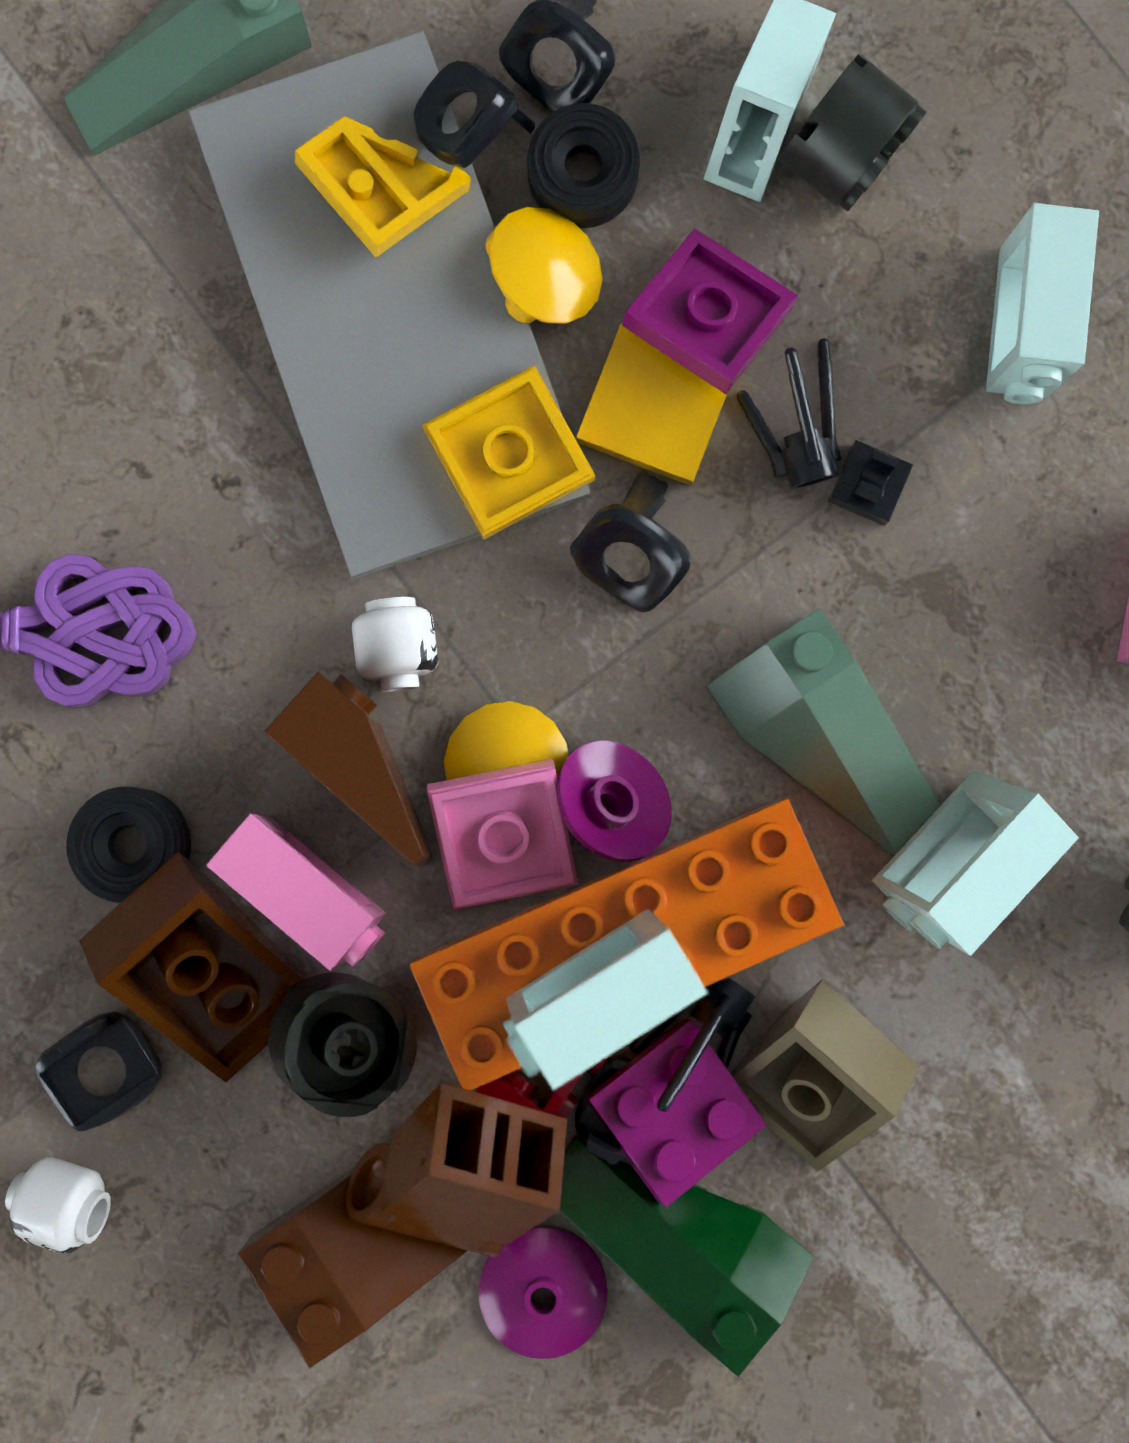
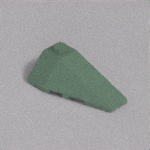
[64,0,312,156]
[705,608,941,857]

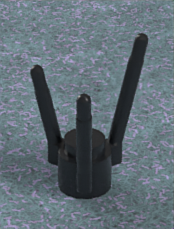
[737,338,842,489]
[629,977,755,1112]

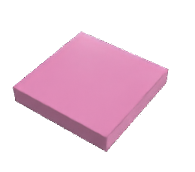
[427,759,578,910]

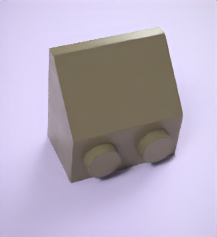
[730,980,920,1171]

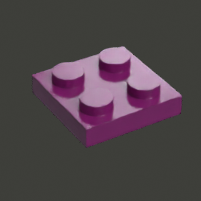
[622,228,798,394]
[584,1019,767,1207]

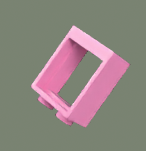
[206,813,387,971]

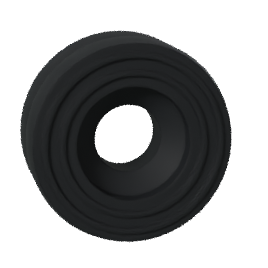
[527,103,640,228]
[66,787,191,903]

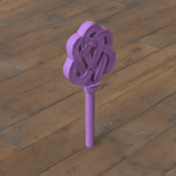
[0,554,197,708]

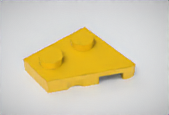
[295,116,471,258]

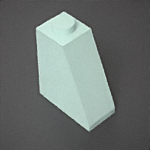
[703,0,836,202]

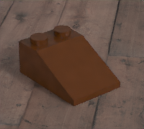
[264,672,433,866]
[79,851,307,1083]
[237,1143,467,1369]

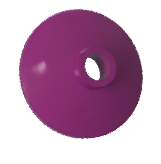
[556,740,672,862]
[479,1226,608,1359]

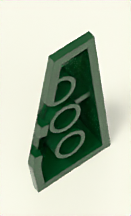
[559,1136,814,1377]

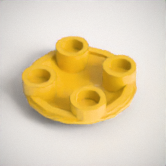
[485,207,603,324]
[444,701,568,780]

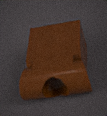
[346,1082,567,1258]

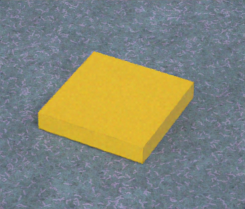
[576,323,728,486]
[422,365,596,540]

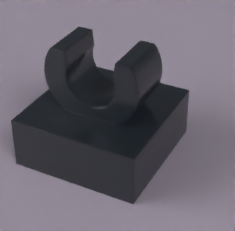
[827,440,913,526]

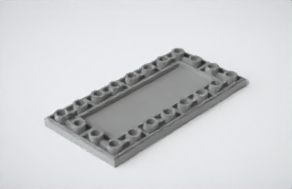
[188,31,590,580]

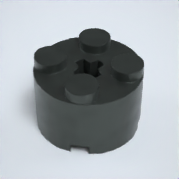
[778,53,927,212]
[268,972,417,1117]

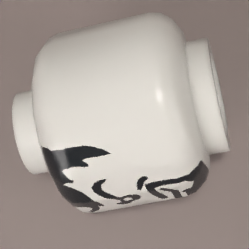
[352,597,438,692]
[5,1157,111,1253]

